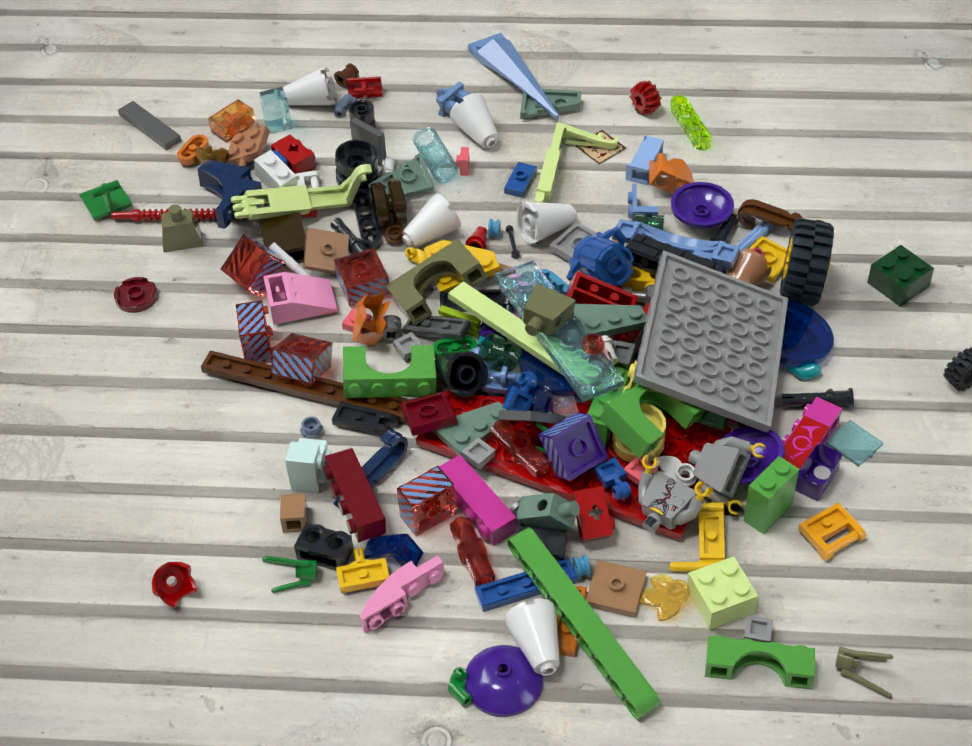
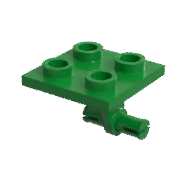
[79,180,132,221]

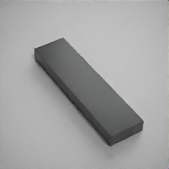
[118,101,181,150]

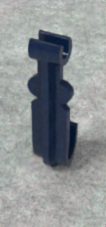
[332,429,408,508]

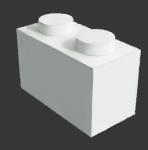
[254,150,297,188]

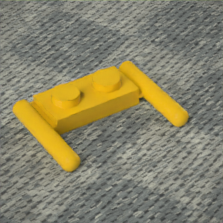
[669,503,725,572]

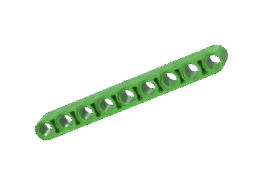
[507,527,661,720]

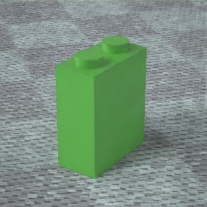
[744,456,799,534]

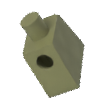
[162,205,203,252]
[523,283,576,336]

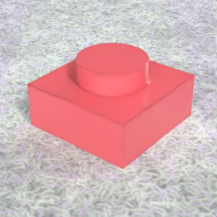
[456,147,470,176]
[342,308,372,334]
[624,457,658,485]

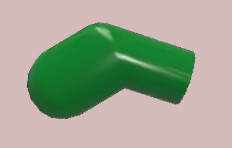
[448,667,472,707]

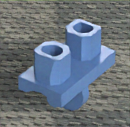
[436,82,470,117]
[482,366,521,397]

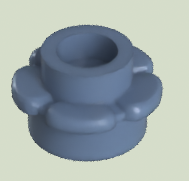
[300,416,323,438]

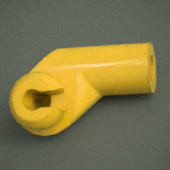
[405,247,427,264]

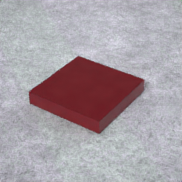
[400,392,458,436]

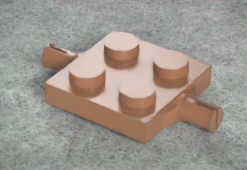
[224,122,270,167]

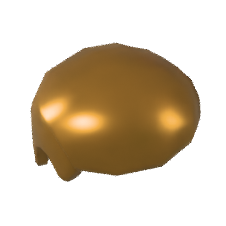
[195,146,228,164]

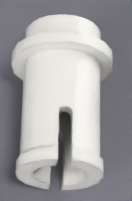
[379,158,395,177]
[595,335,619,367]

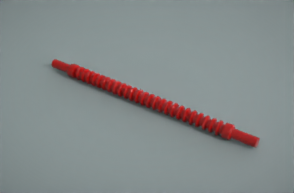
[111,208,317,222]

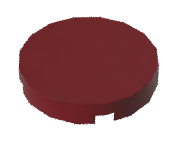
[114,277,158,313]

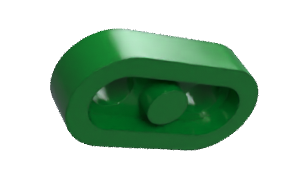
[433,336,477,359]

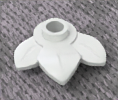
[658,456,697,487]

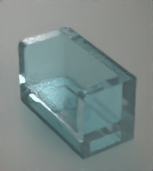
[259,87,292,134]

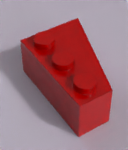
[566,271,638,321]

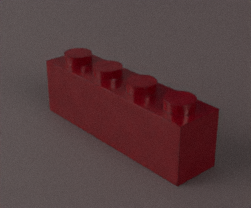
[323,448,386,542]

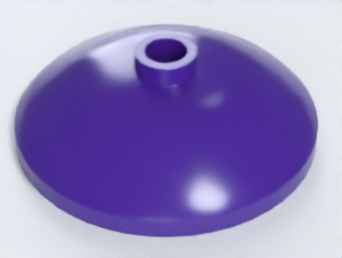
[671,182,734,228]
[722,426,785,485]
[465,645,543,717]

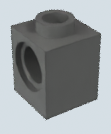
[609,340,639,369]

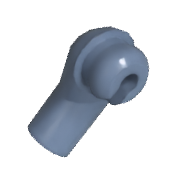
[334,94,356,118]

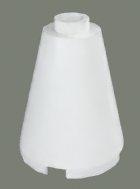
[281,67,336,106]
[450,93,499,148]
[402,194,461,248]
[516,202,577,244]
[506,598,560,676]

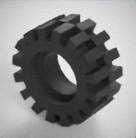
[943,347,972,391]

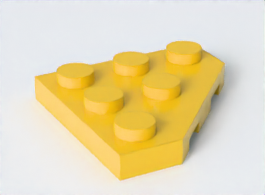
[424,240,502,292]

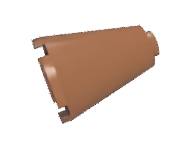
[725,248,772,287]

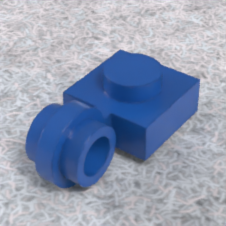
[502,371,538,411]
[594,457,632,501]

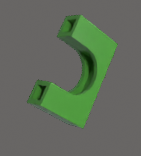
[343,345,436,398]
[599,384,706,459]

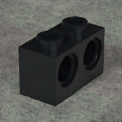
[294,523,354,571]

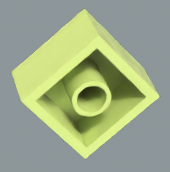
[686,556,758,630]

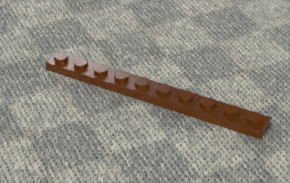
[201,350,411,423]

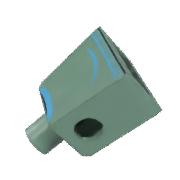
[517,493,580,532]

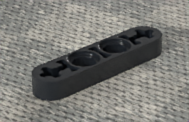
[353,189,381,251]

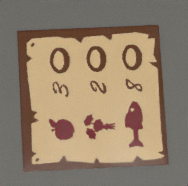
[575,130,626,164]

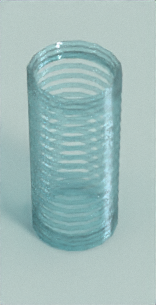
[413,126,458,183]

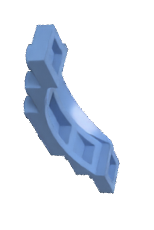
[612,219,741,268]

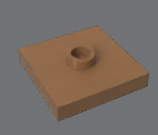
[303,228,349,276]
[586,560,647,617]

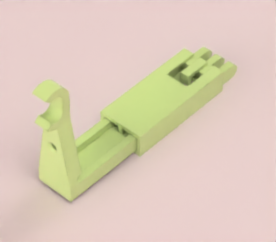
[535,122,619,203]
[231,164,372,220]

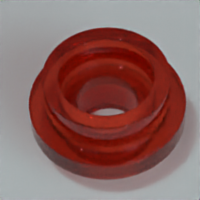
[581,333,605,355]

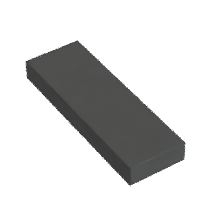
[403,316,471,340]

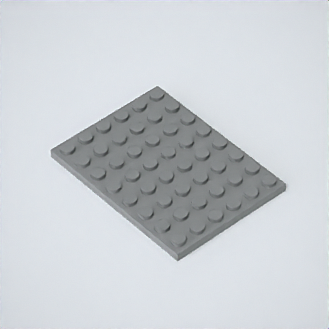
[633,250,788,433]

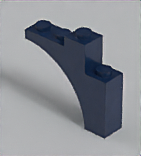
[197,159,262,229]

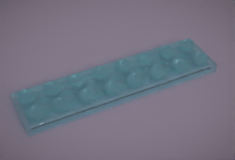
[494,260,625,402]

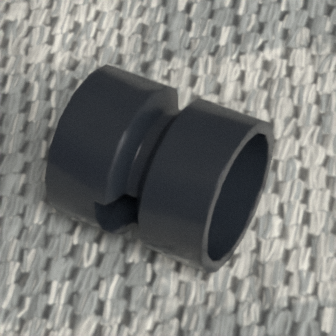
[348,100,376,128]

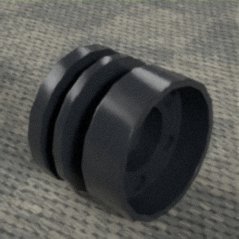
[335,139,378,191]

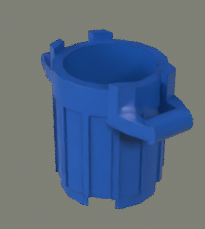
[566,227,634,286]

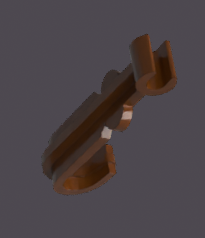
[737,199,824,232]

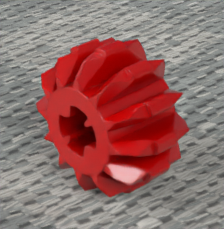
[629,80,662,115]

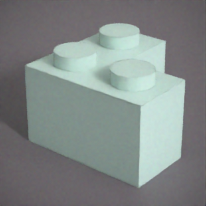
[285,438,332,493]

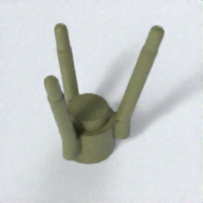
[835,647,893,698]

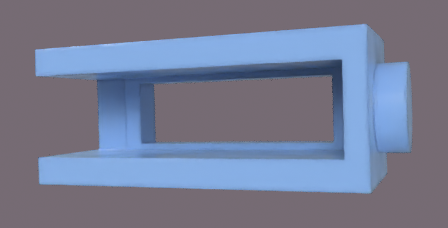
[625,135,664,185]

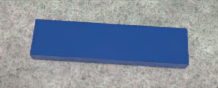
[474,558,578,612]

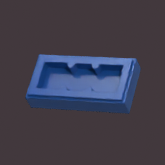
[504,162,537,197]

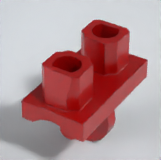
[347,76,383,99]

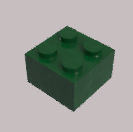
[867,245,934,307]

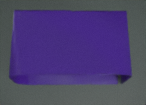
[795,444,842,501]

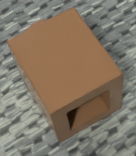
[280,493,308,533]

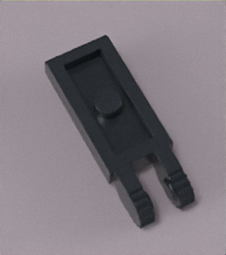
[331,402,400,436]

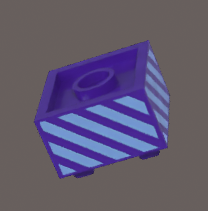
[538,412,609,481]

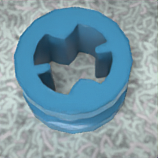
[488,219,501,238]
[572,554,591,579]

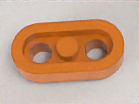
[177,134,209,166]

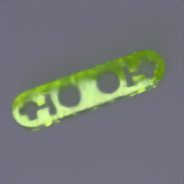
[670,95,711,150]

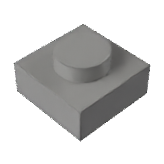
[393,332,422,361]
[461,438,496,469]
[744,615,773,643]

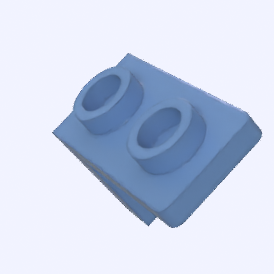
[628,184,658,227]

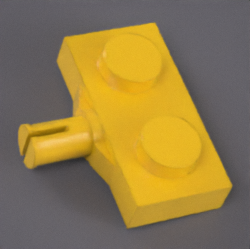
[336,547,389,593]

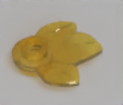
[640,574,690,621]

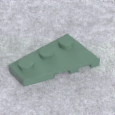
[520,89,582,119]
[369,152,434,198]
[573,304,647,341]
[431,402,513,456]

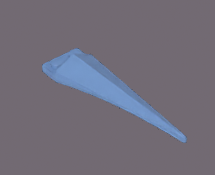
[468,33,559,120]

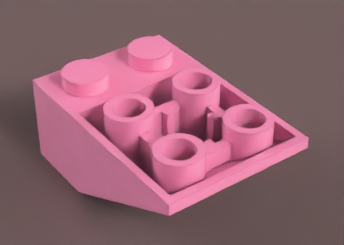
[263,272,338,325]

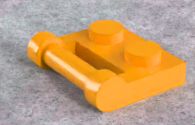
[798,502,866,561]

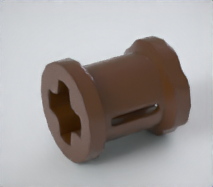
[334,63,359,87]

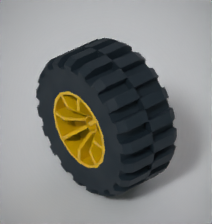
[780,218,834,306]

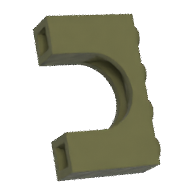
[386,239,487,326]

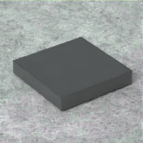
[350,117,387,167]
[498,410,566,424]

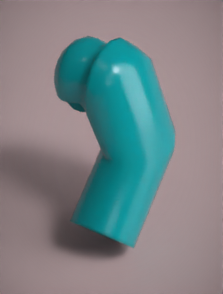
[785,360,821,380]

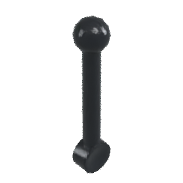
[505,225,520,259]

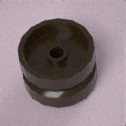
[370,179,407,228]

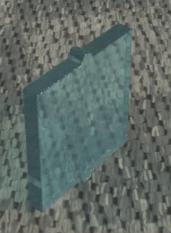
[825,420,883,467]

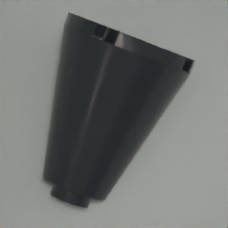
[435,351,488,397]

